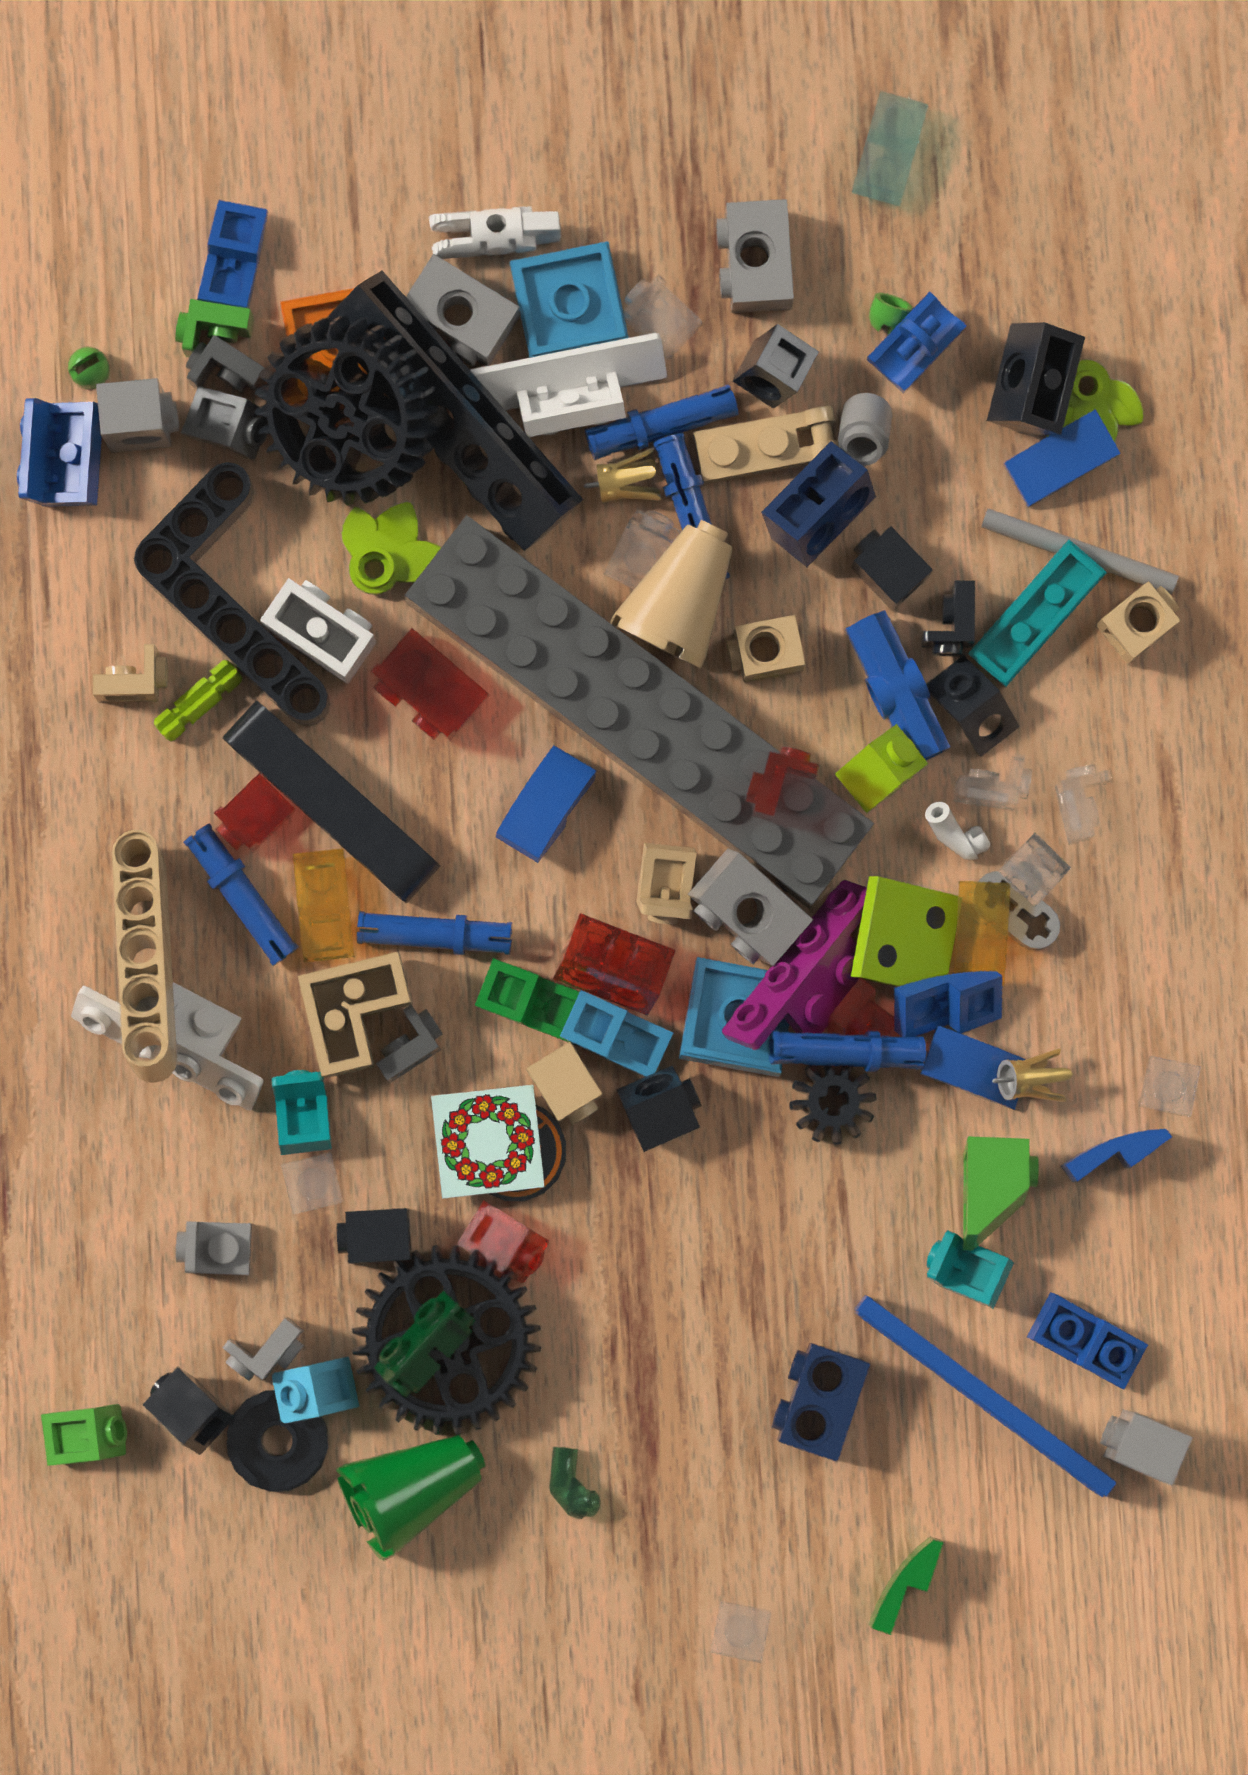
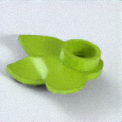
[1046,359,1143,442]
[342,502,441,595]

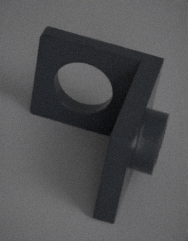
[926,656,1019,757]

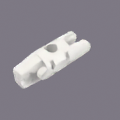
[429,207,561,259]

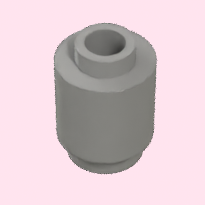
[838,393,892,466]

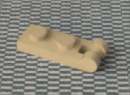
[693,406,839,484]

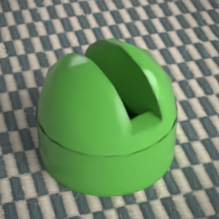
[869,293,913,335]
[68,347,110,389]

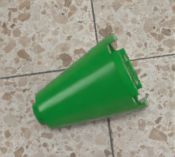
[336,1435,486,1561]

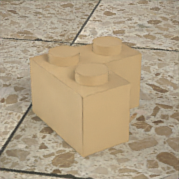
[298,952,412,1079]

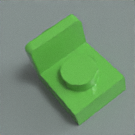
[175,299,254,357]
[41,1404,127,1466]

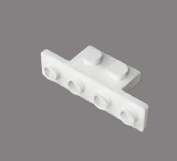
[470,333,667,437]
[71,982,264,1110]

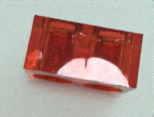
[553,913,676,1016]

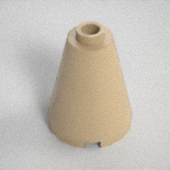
[610,520,733,668]

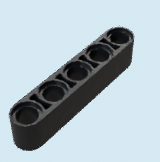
[222,700,441,904]

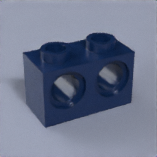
[761,441,876,567]
[771,1343,870,1462]

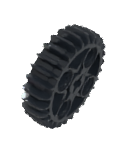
[255,315,440,505]
[352,1245,541,1435]

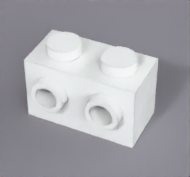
[260,578,376,684]

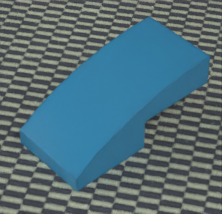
[560,990,673,1077]

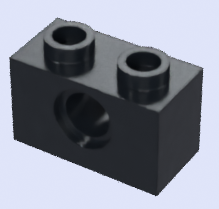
[987,322,1085,435]

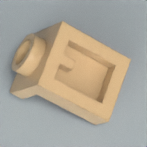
[93,644,168,702]

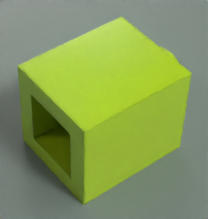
[835,724,929,814]

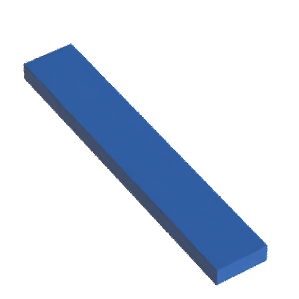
[854,1295,1117,1497]

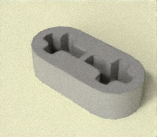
[973,871,1060,950]

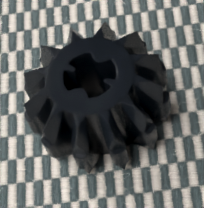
[789,1065,877,1145]

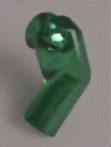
[549,1446,601,1519]

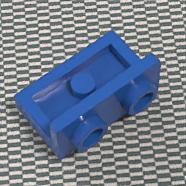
[17,398,102,507]

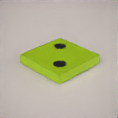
[851,876,962,987]

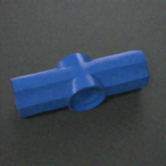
[845,610,950,761]

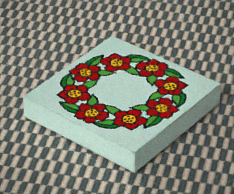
[431,1085,545,1199]

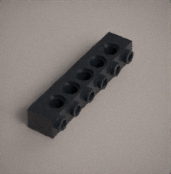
[327,270,584,551]

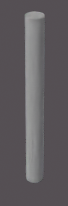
[981,508,1178,595]

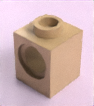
[1096,581,1181,665]
[726,615,805,682]
[526,1042,602,1125]

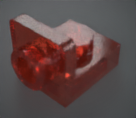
[214,773,296,853]
[827,978,895,1036]
[457,1200,549,1284]

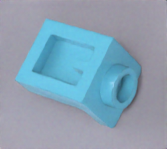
[272,1356,360,1423]

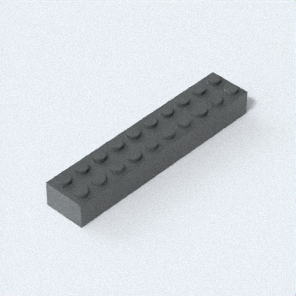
[405,515,874,909]

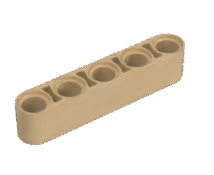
[112,830,177,1083]

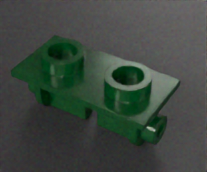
[374,1290,476,1398]

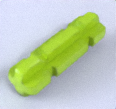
[153,660,242,741]

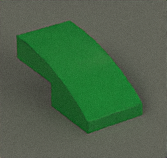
[475,958,580,1045]
[868,1536,944,1635]

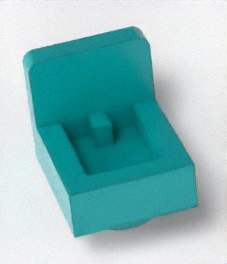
[272,1070,332,1155]
[927,1230,1014,1309]

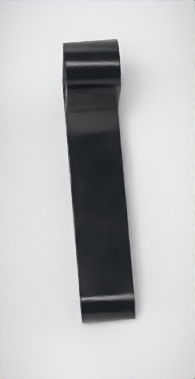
[134,462,330,726]

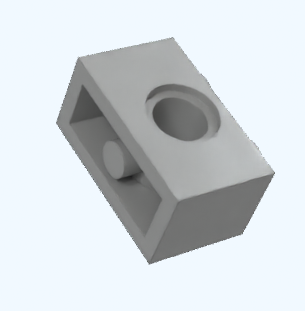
[716,199,794,313]
[406,254,520,366]
[96,378,179,453]
[688,849,813,966]
[1100,1409,1193,1486]

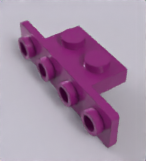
[722,880,867,1050]

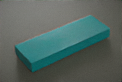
[968,539,1107,687]

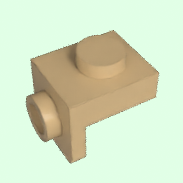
[636,843,697,925]

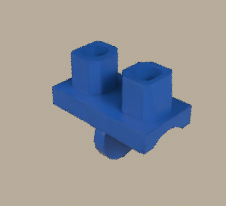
[867,292,967,394]

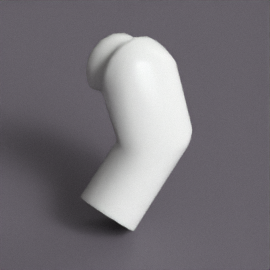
[925,802,991,860]

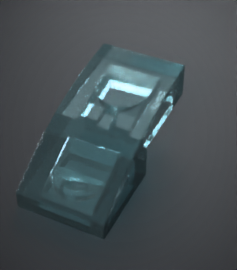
[851,90,929,206]

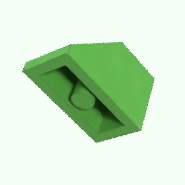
[963,1136,1039,1251]

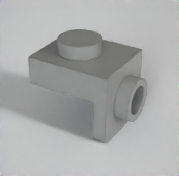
[222,1318,304,1381]

